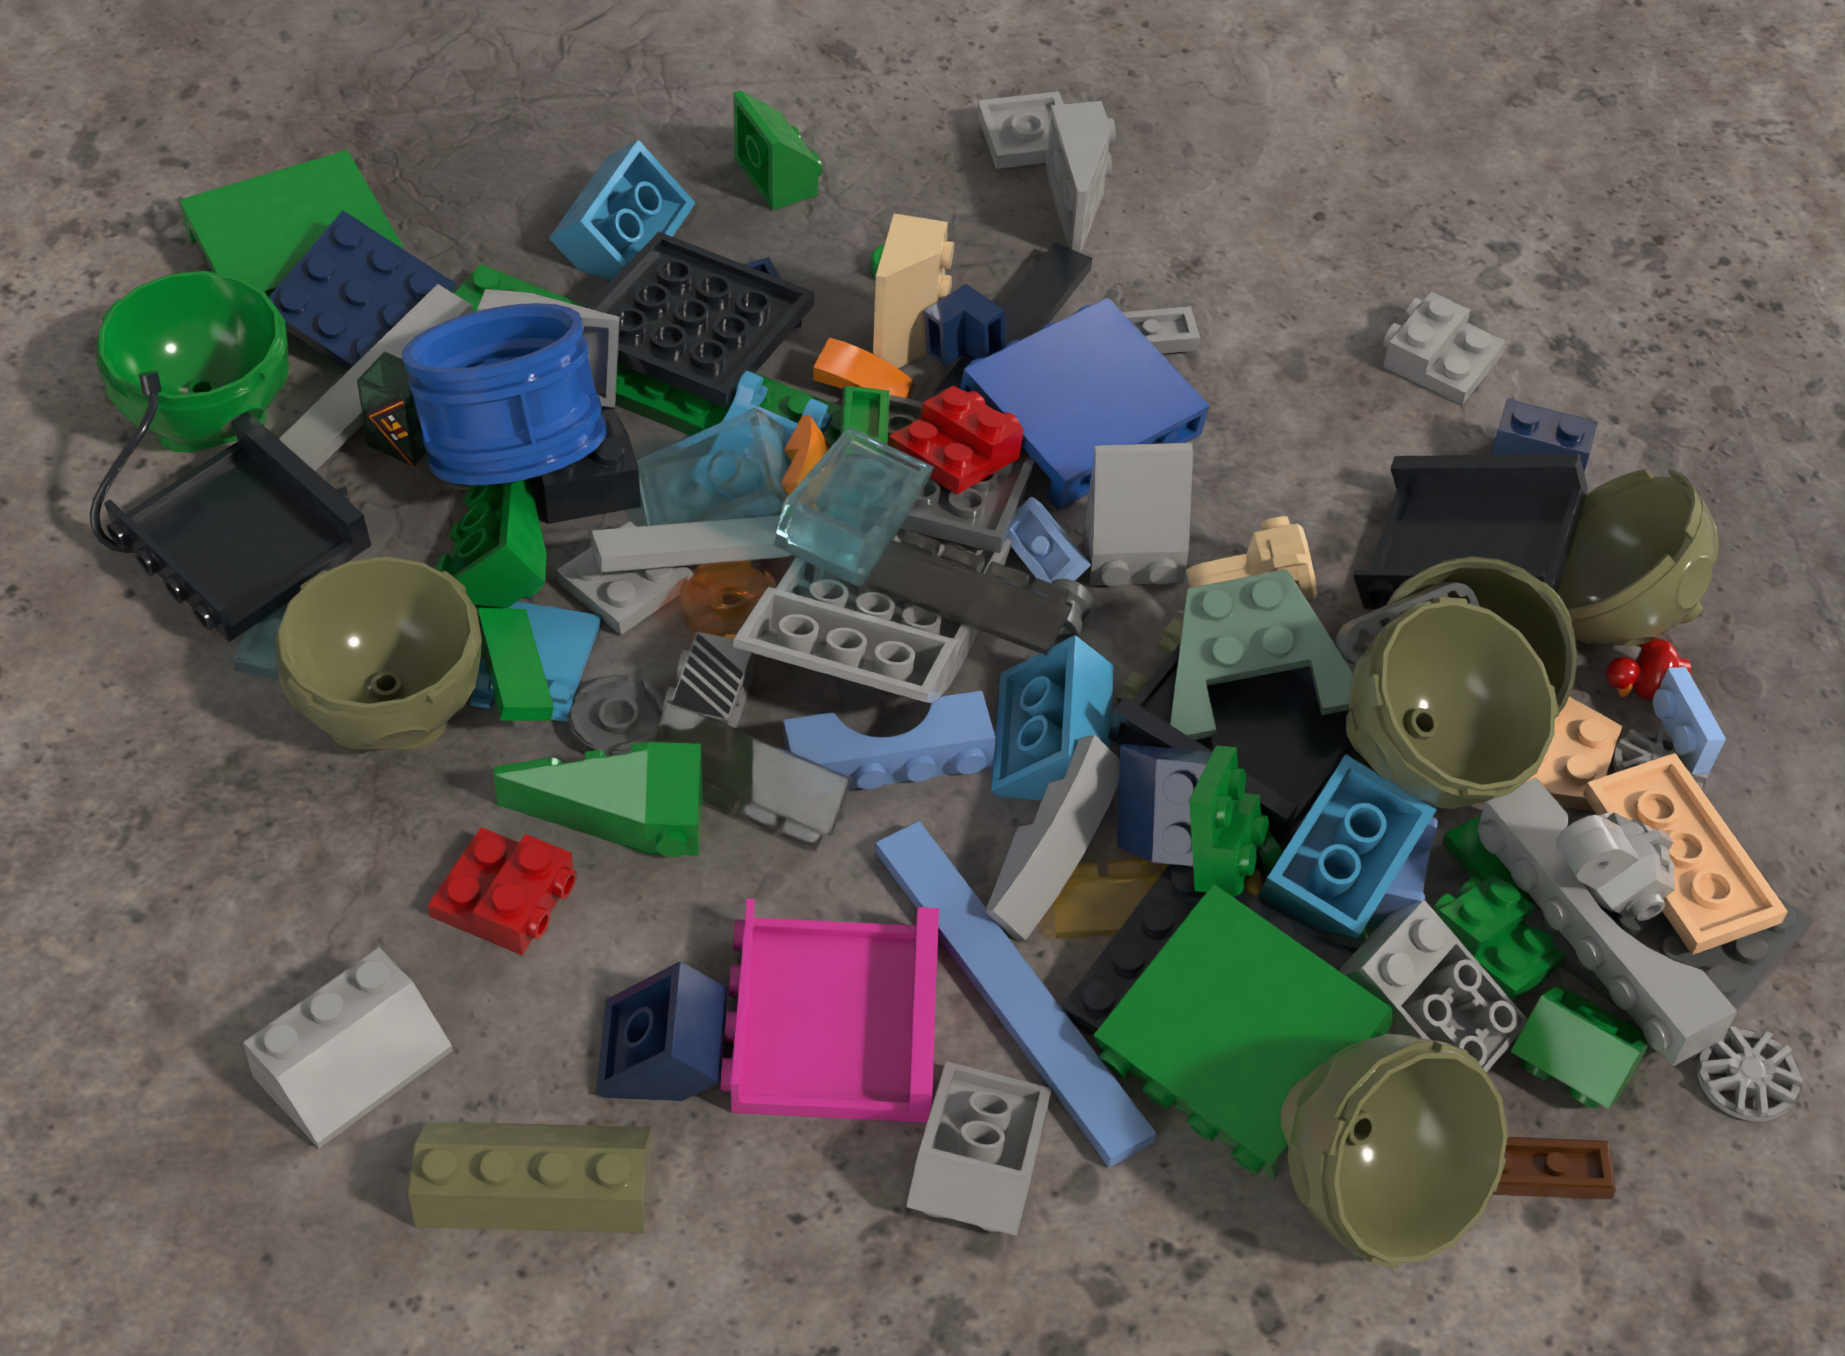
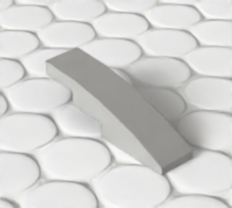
[985,734,1120,942]

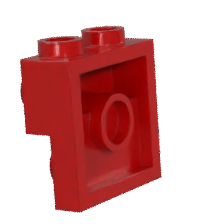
[887,386,1024,495]
[428,827,577,955]

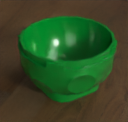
[97,271,289,453]

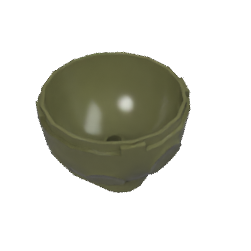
[275,556,482,749]
[1346,597,1559,809]
[1281,1034,1508,1268]

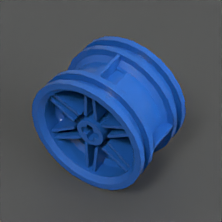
[401,303,607,485]

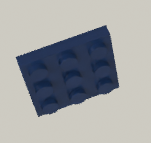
[269,210,455,371]

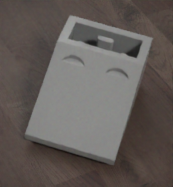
[1338,900,1528,1073]

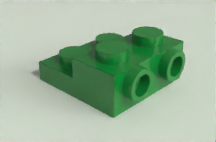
[1189,745,1269,897]
[1432,875,1566,1002]

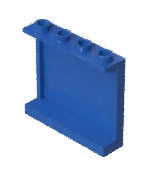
[960,298,1210,510]

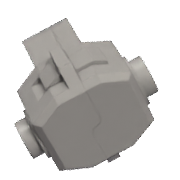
[1556,812,1675,921]

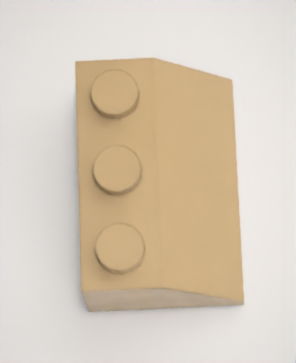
[873,214,954,368]

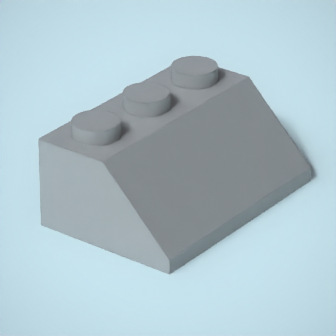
[243,947,453,1149]

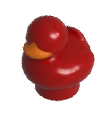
[1606,638,1691,700]

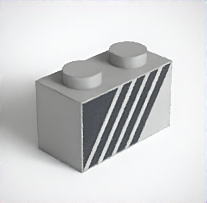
[663,632,755,751]

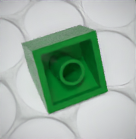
[733,90,822,211]
[1510,984,1651,1109]

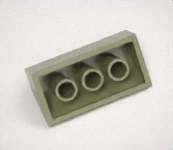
[408,1121,651,1233]

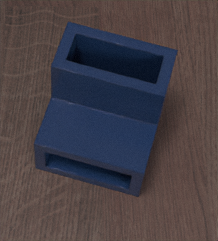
[924,284,1006,366]

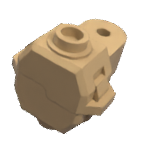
[1186,516,1317,606]

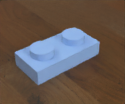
[1006,497,1091,590]
[1652,667,1726,775]

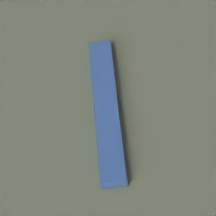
[875,821,1156,1168]

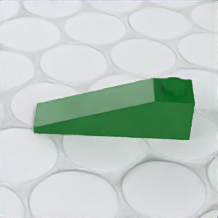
[434,478,547,608]
[493,742,703,857]

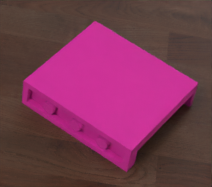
[721,899,939,1123]

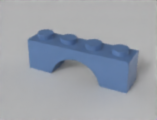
[783,691,996,798]

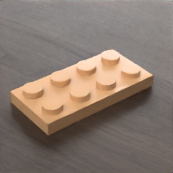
[1583,753,1788,955]

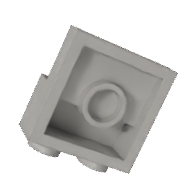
[1383,291,1507,405]

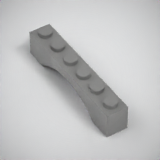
[1477,777,1737,1066]

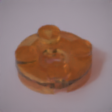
[680,560,777,639]

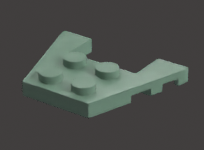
[1170,569,1354,740]

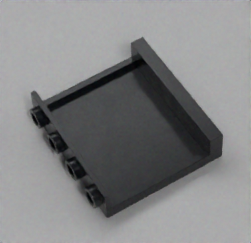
[104,412,372,642]
[1353,454,1588,609]
[1108,644,1354,844]

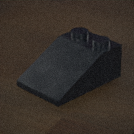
[535,406,641,524]

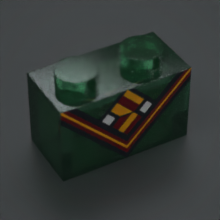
[357,351,428,467]

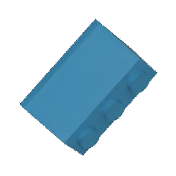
[549,139,695,280]
[991,635,1114,800]
[1257,754,1437,938]

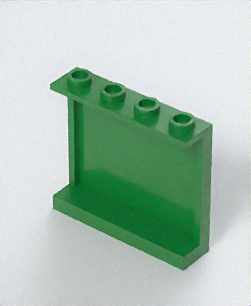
[179,150,404,297]
[1094,884,1393,1179]

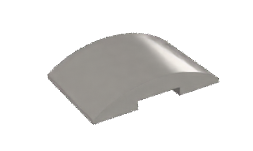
[733,509,1011,703]

